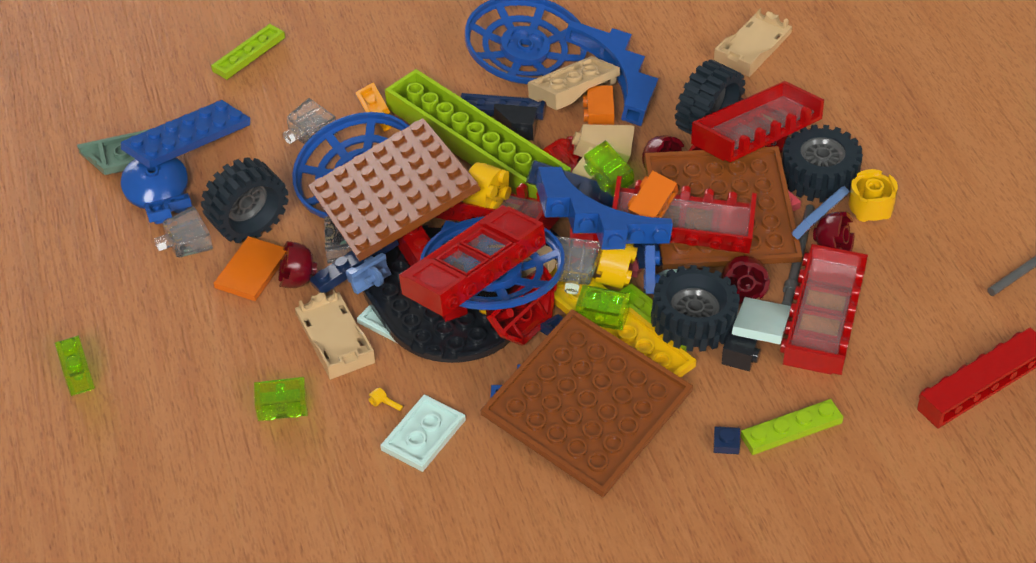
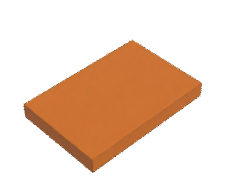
[214,236,287,301]

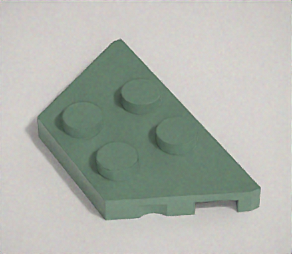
[77,129,149,175]

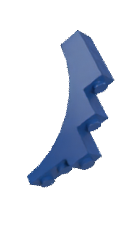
[565,20,659,126]
[536,167,673,250]

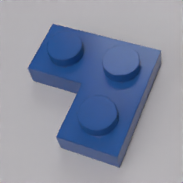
[144,193,192,224]
[644,245,660,294]

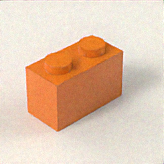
[583,85,614,125]
[628,171,679,218]

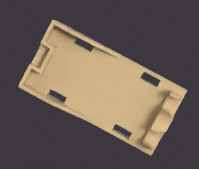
[714,8,792,77]
[528,56,620,110]
[295,289,375,380]

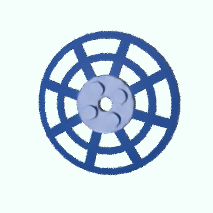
[465,0,587,84]
[292,112,409,220]
[420,216,565,310]

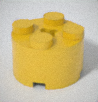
[463,162,512,210]
[848,169,898,222]
[594,244,638,289]

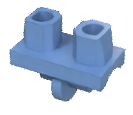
[345,253,391,294]

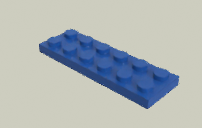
[121,100,250,169]

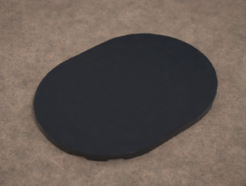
[363,225,511,363]

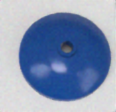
[121,157,188,209]

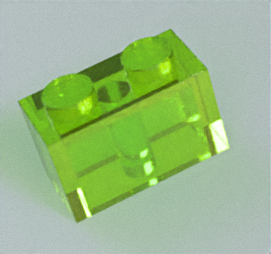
[584,140,634,197]
[576,285,630,331]
[55,335,95,396]
[254,377,308,421]

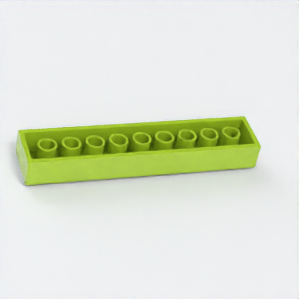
[385,69,571,199]

